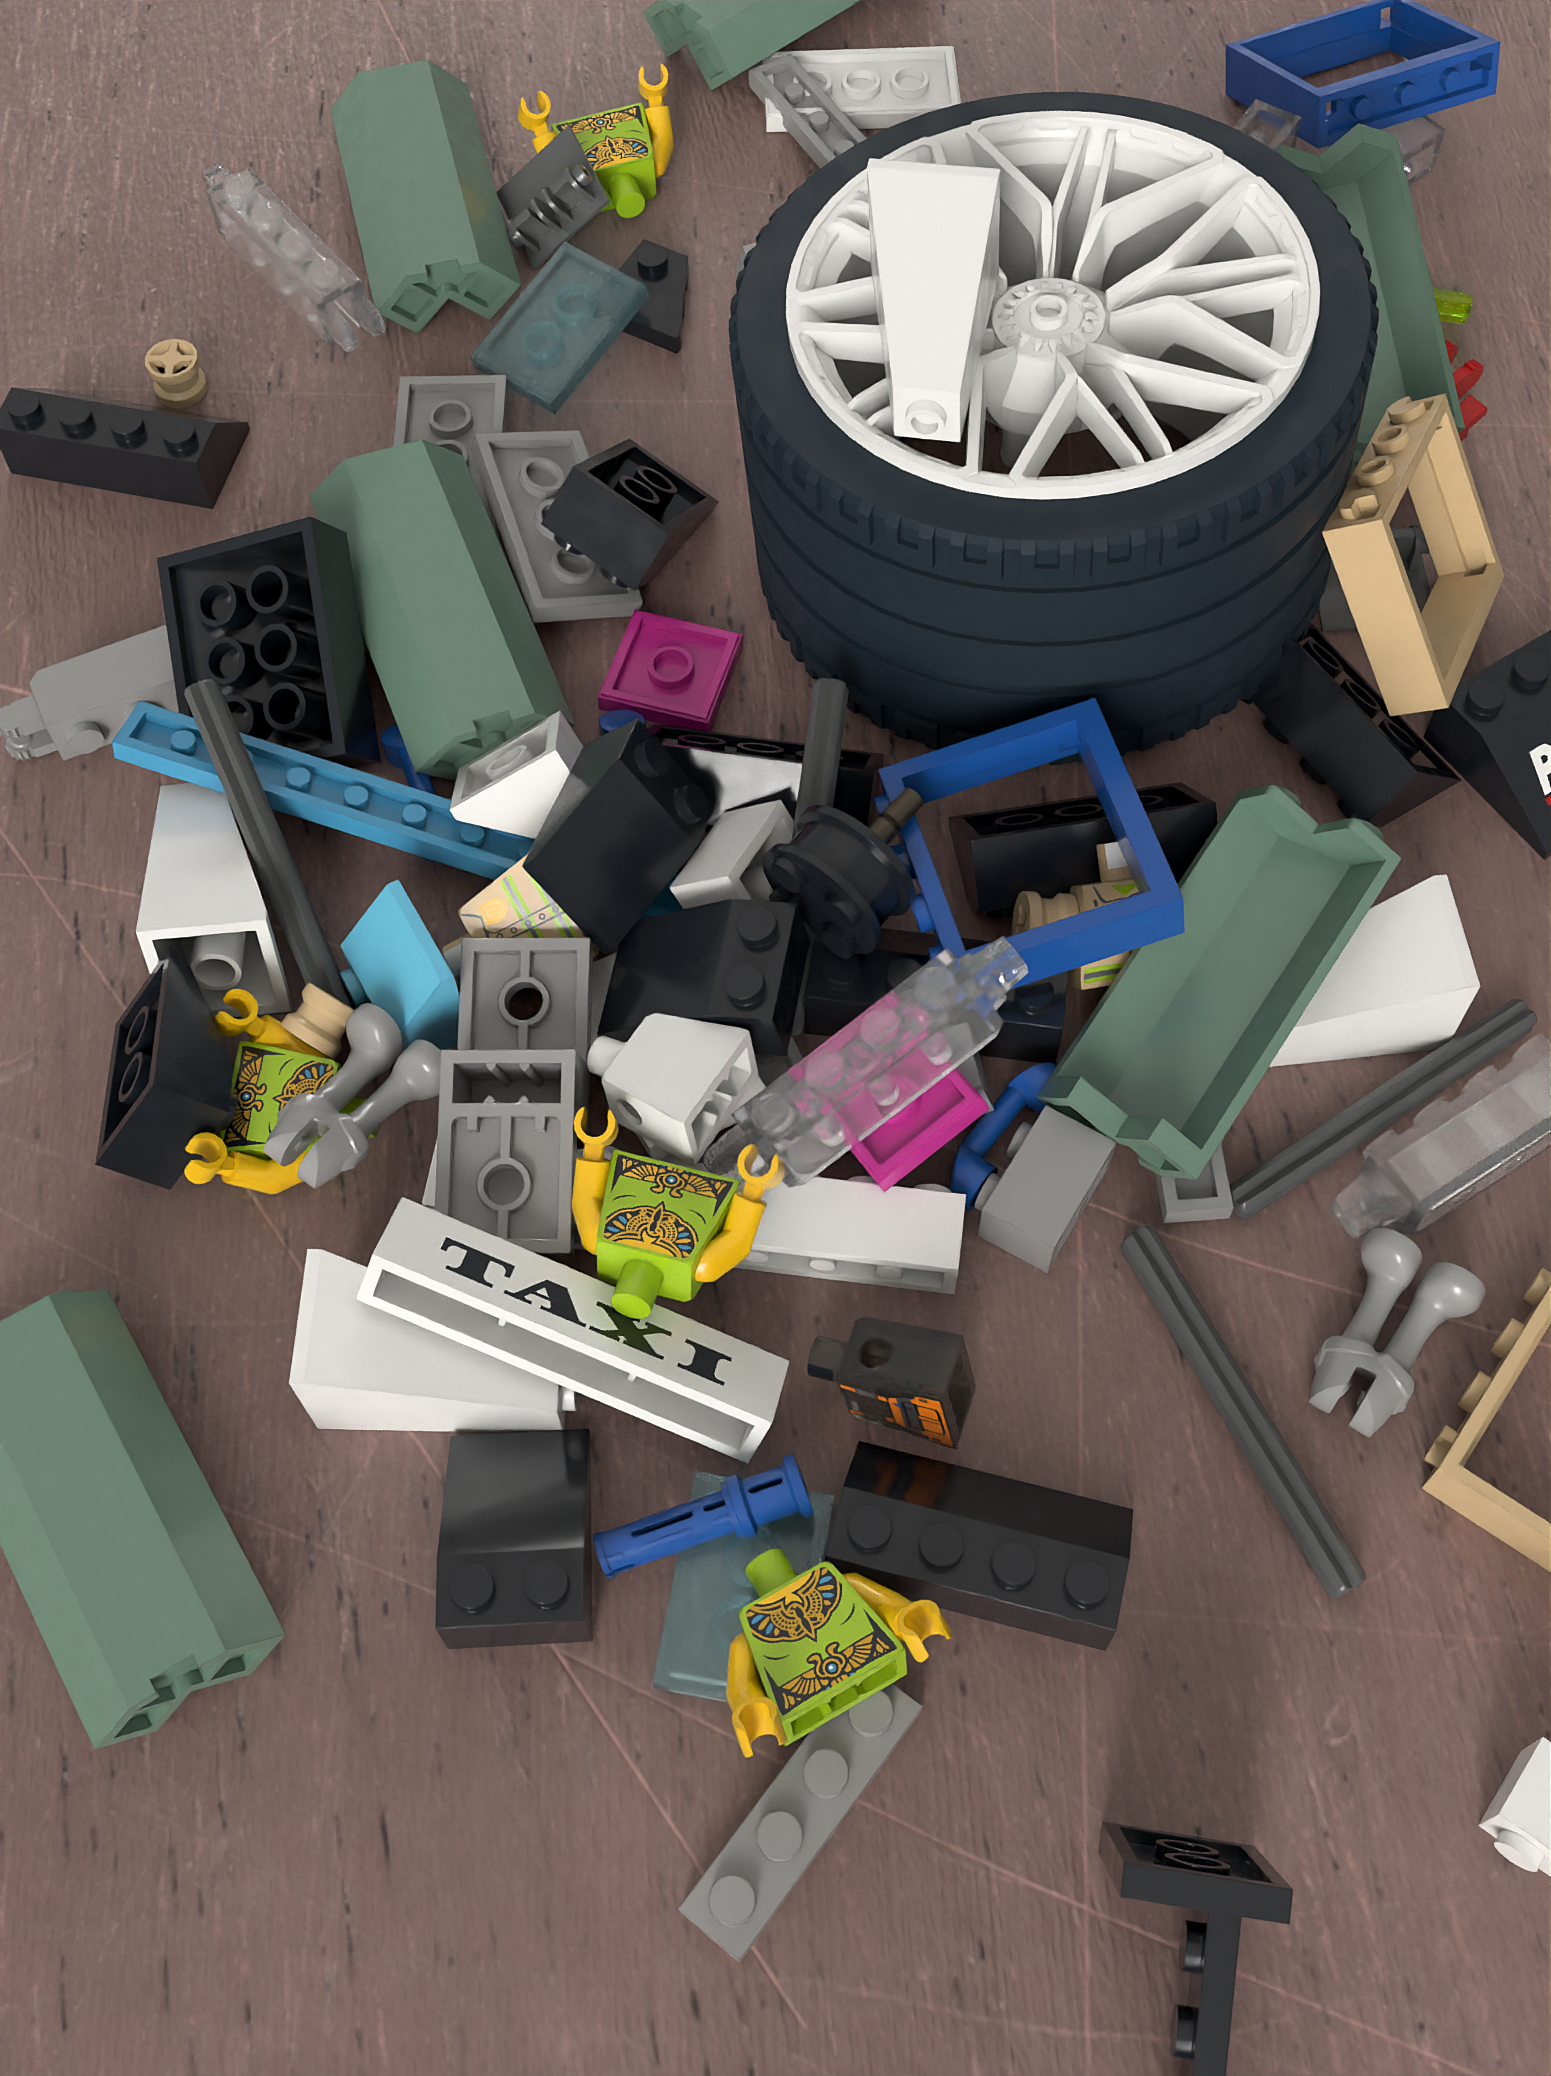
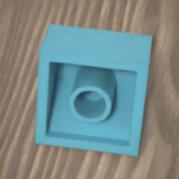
[339,879,459,1053]

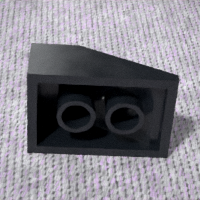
[541,438,719,591]
[522,718,715,955]
[597,899,810,1056]
[95,945,238,1190]
[435,1429,593,1649]

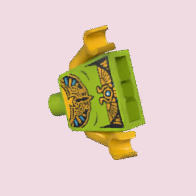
[518,64,674,218]
[184,989,380,1195]
[571,1107,785,1319]
[726,1548,953,1758]

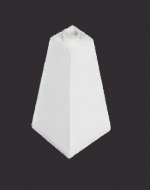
[867,158,1001,442]
[136,783,293,1019]
[1269,874,1480,1067]
[289,1249,579,1433]

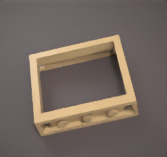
[1322,394,1504,716]
[1422,1268,1551,1572]

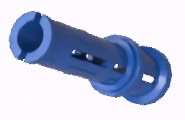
[593,1453,815,1579]

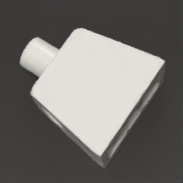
[587,1013,759,1165]

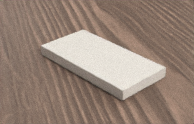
[762,46,961,132]

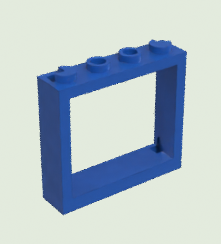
[1226,0,1500,149]
[874,698,1185,1006]

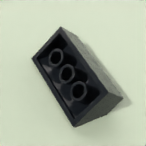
[0,387,250,509]
[1241,623,1462,827]
[648,724,884,833]
[948,782,1218,918]
[805,928,1069,1064]
[825,1441,1133,1651]

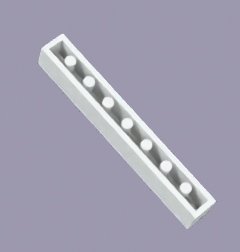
[422,1136,966,1295]

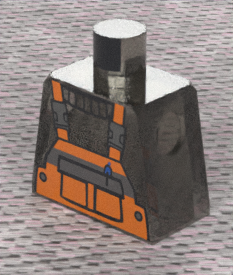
[807,1316,976,1450]

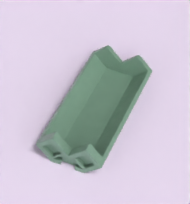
[643,0,860,90]
[330,60,521,333]
[1274,123,1465,473]
[310,439,576,781]
[1037,784,1402,1180]
[0,1289,286,1750]

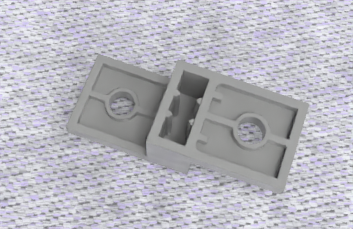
[435,938,593,1256]

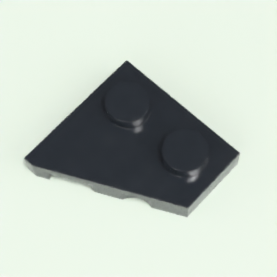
[590,239,689,354]

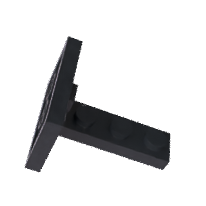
[1099,1822,1293,2076]

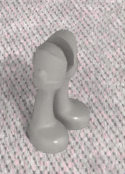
[263,1003,441,1189]
[1309,1228,1486,1437]

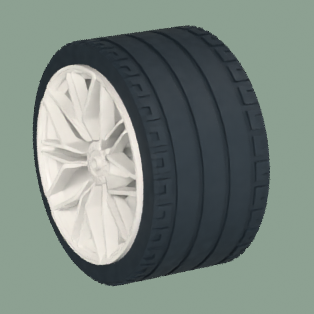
[728,92,1379,765]

